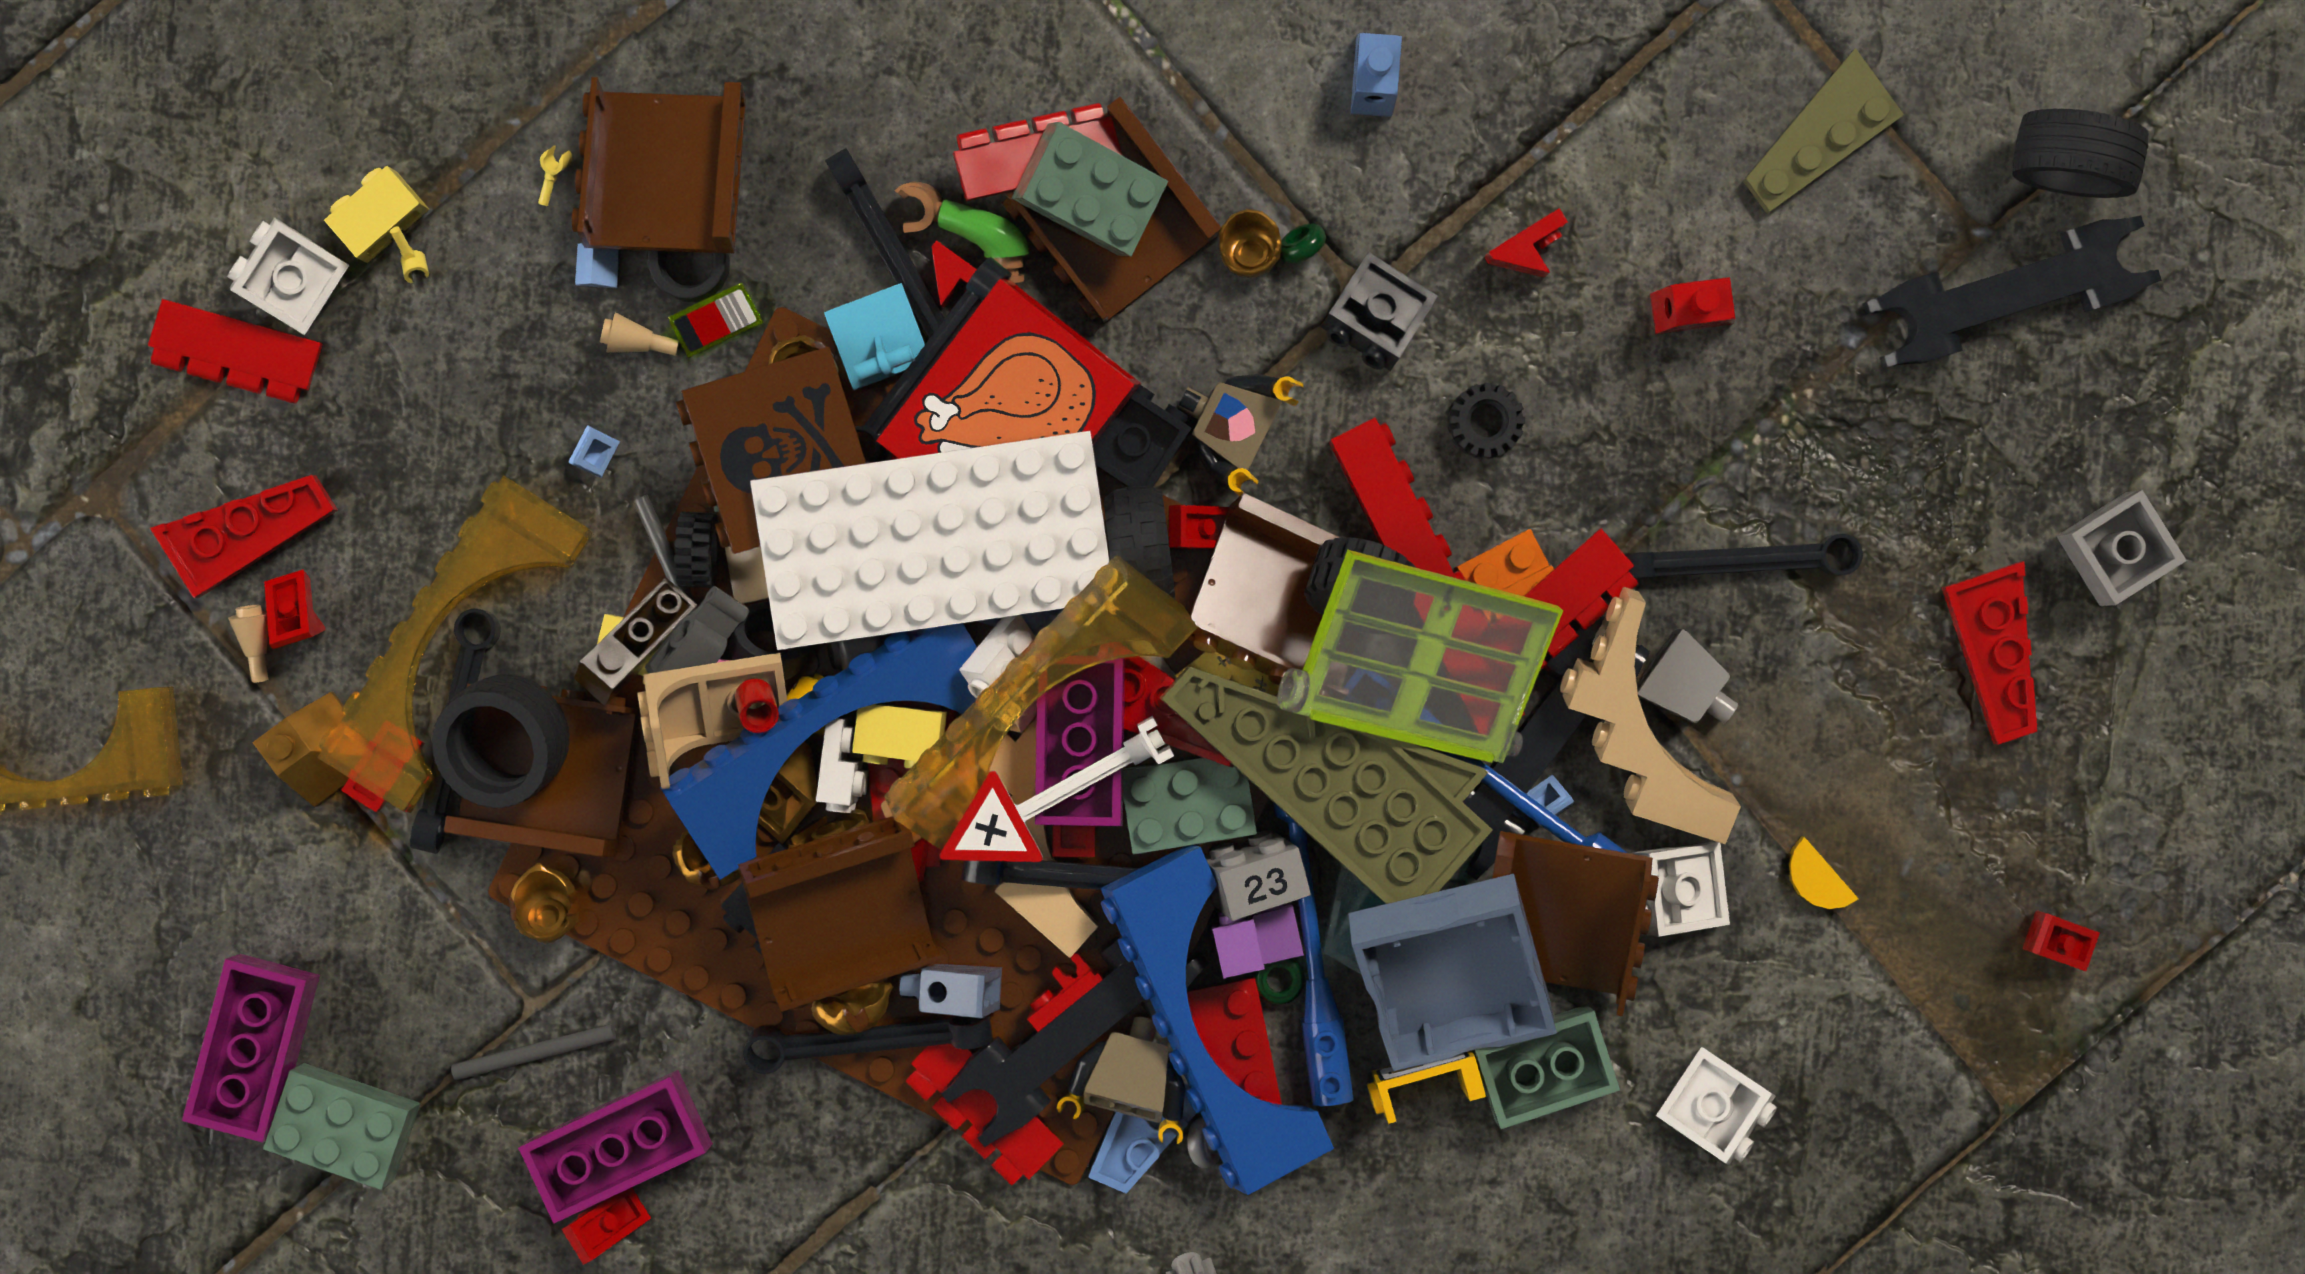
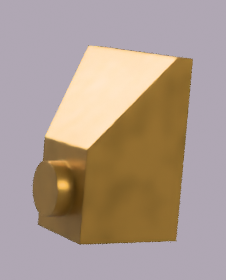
[252,692,372,807]
[758,742,818,844]

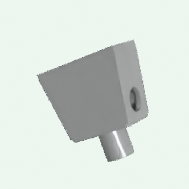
[1637,629,1738,724]

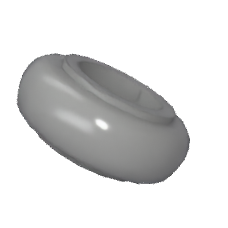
[1187,1117,1220,1168]

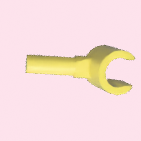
[538,145,572,206]
[390,226,429,283]

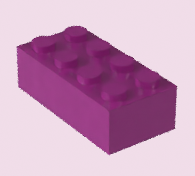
[1035,653,1125,826]
[182,954,320,1143]
[518,1070,713,1224]

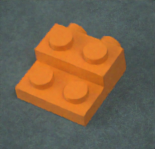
[1456,528,1554,626]

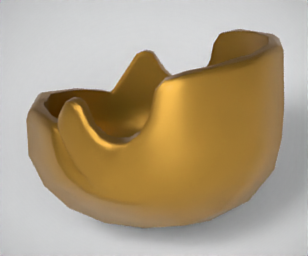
[1219,209,1281,278]

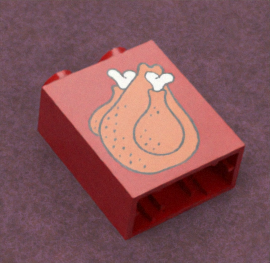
[876,279,1142,460]

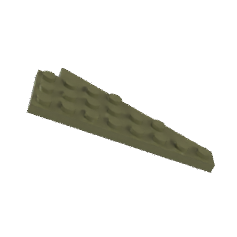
[1160,666,1492,904]

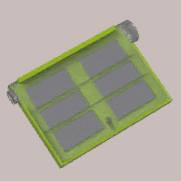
[1278,550,1563,763]

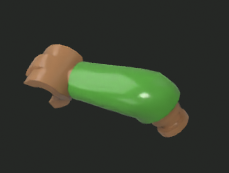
[894,181,1029,283]

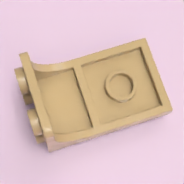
[638,653,787,789]

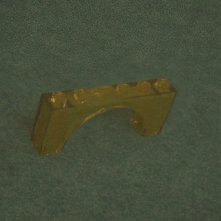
[0,686,183,812]

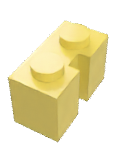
[324,166,429,263]
[852,703,947,770]

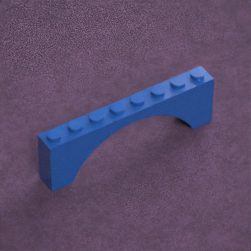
[660,623,986,880]
[1100,845,1334,1195]

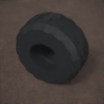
[1103,485,1176,613]

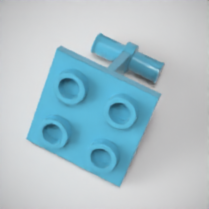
[824,283,925,391]

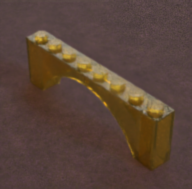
[317,475,593,813]
[884,555,1198,864]

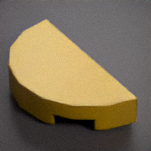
[1789,836,1859,909]

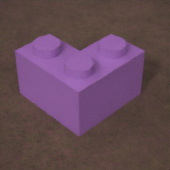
[1211,903,1304,978]

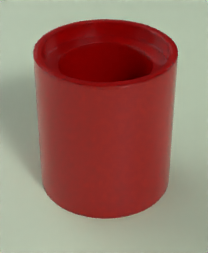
[735,679,779,733]

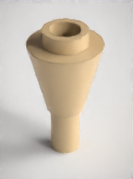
[600,312,679,356]
[228,605,269,683]

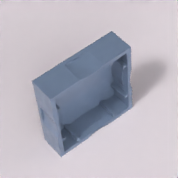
[1348,874,1557,1071]

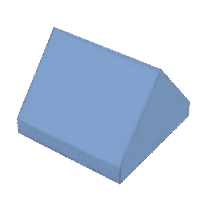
[575,243,620,288]
[568,425,620,478]
[1527,774,1574,828]

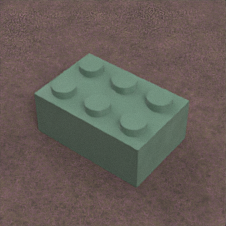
[1011,122,1168,256]
[1123,756,1257,854]
[1472,1005,1620,1129]
[263,1063,421,1190]

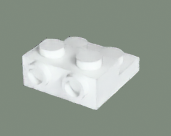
[227,217,349,335]
[959,615,1046,733]
[816,716,869,813]
[1632,842,1730,937]
[1656,1047,1777,1165]

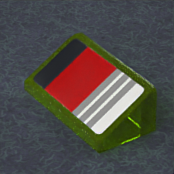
[668,283,764,358]

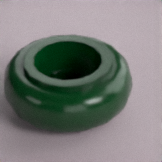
[1280,223,1326,264]
[1254,958,1305,1005]

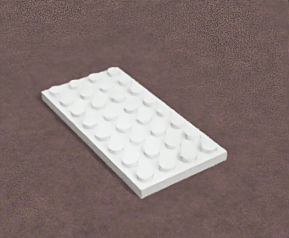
[750,431,1115,650]

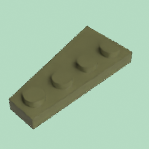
[1743,48,1904,214]

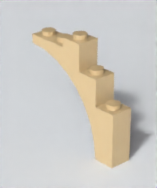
[1560,587,1741,844]
[975,714,1098,958]

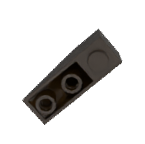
[574,577,697,706]

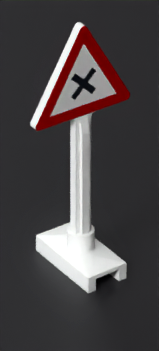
[939,716,1174,862]

